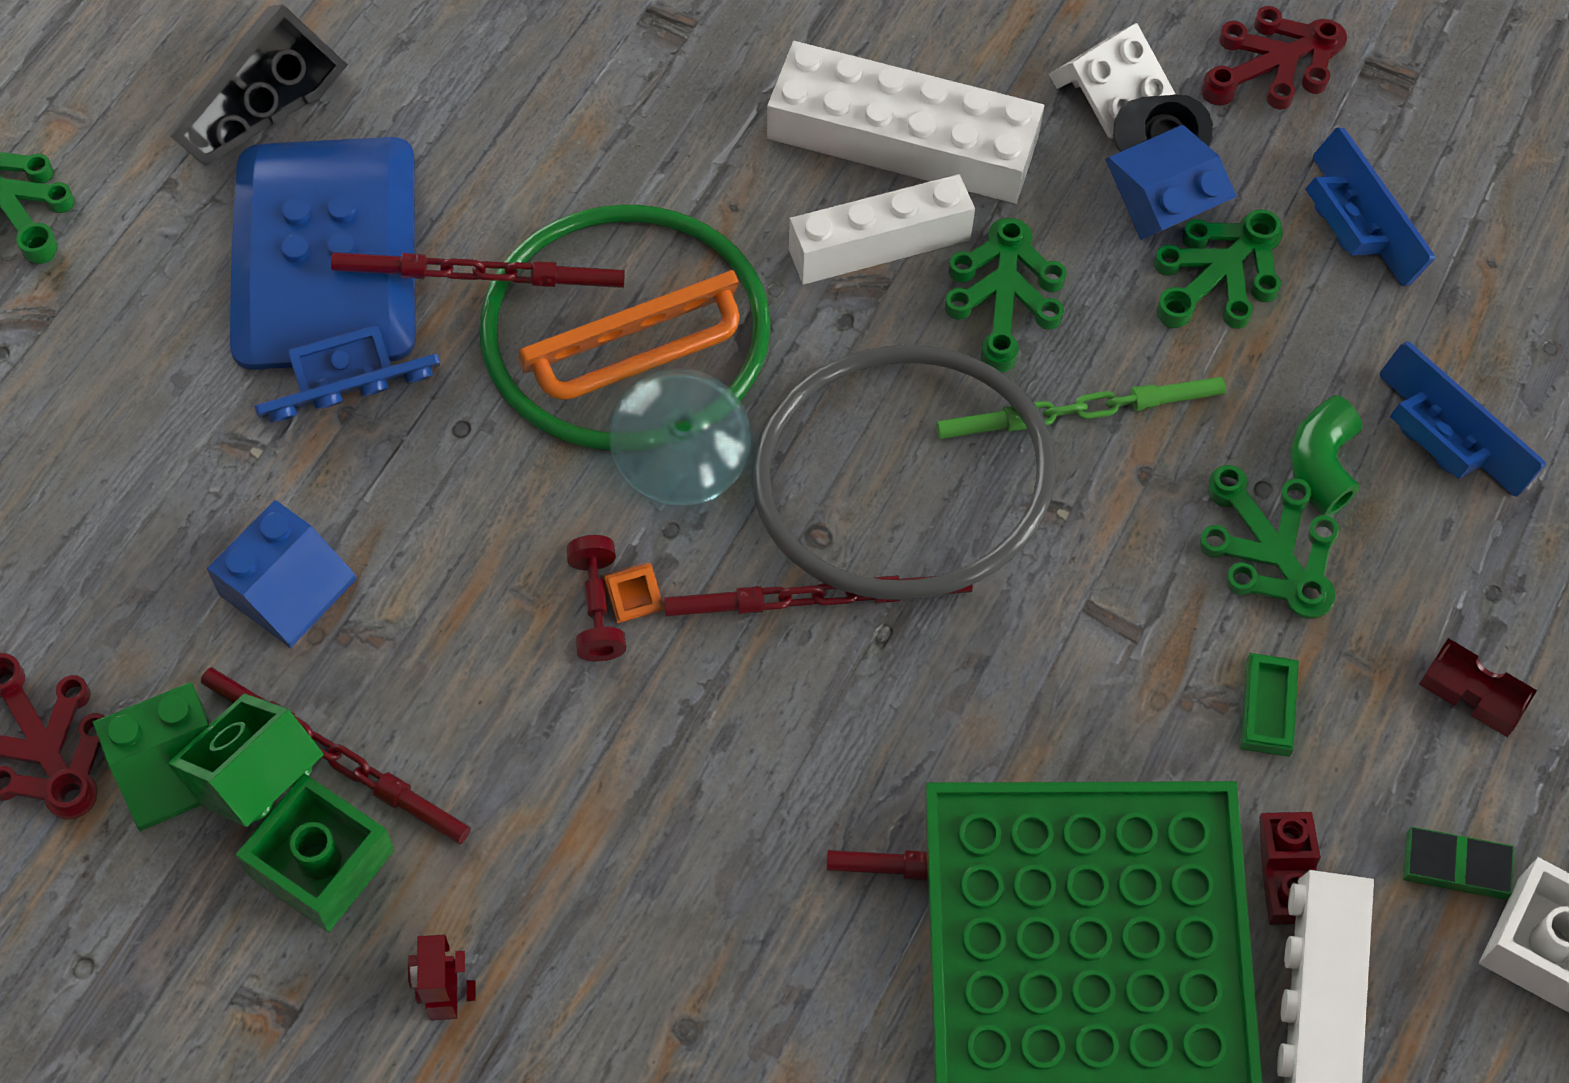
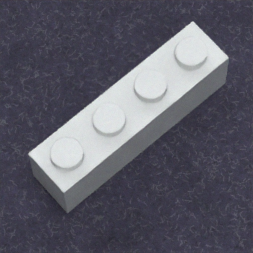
[789,174,975,285]
[1277,870,1374,1083]

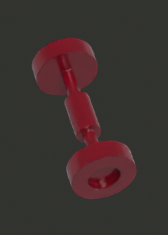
[566,535,626,662]

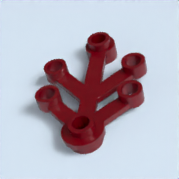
[1201,6,1347,110]
[0,653,105,820]

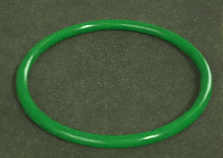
[479,204,771,451]

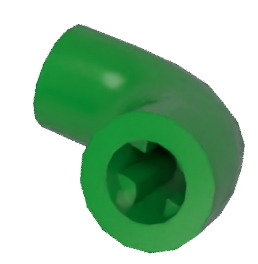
[1289,395,1362,517]

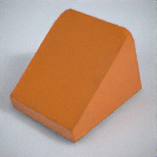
[602,562,664,623]

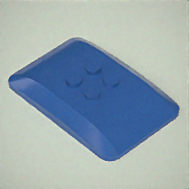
[230,137,416,370]

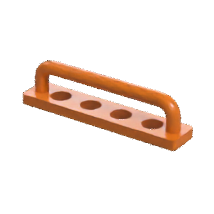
[518,270,740,400]

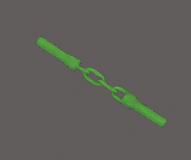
[936,377,1226,439]

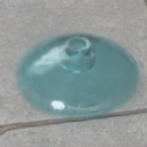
[610,368,751,505]

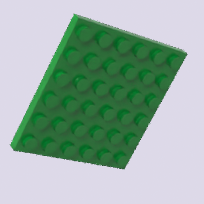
[925,781,1263,1083]

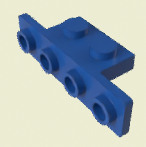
[1305,128,1435,286]
[254,324,440,423]
[1380,341,1546,496]

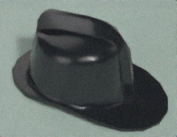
[1113,94,1213,152]

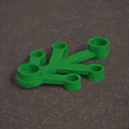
[0,152,75,264]
[1154,209,1283,329]
[945,218,1067,373]
[1200,465,1339,619]

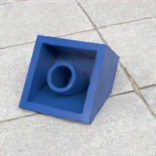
[1105,125,1237,240]
[207,500,357,648]

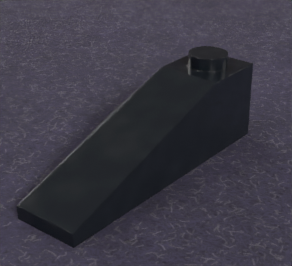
[170,4,348,166]

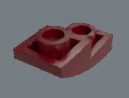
[1259,812,1321,924]

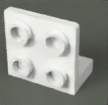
[1049,23,1175,139]

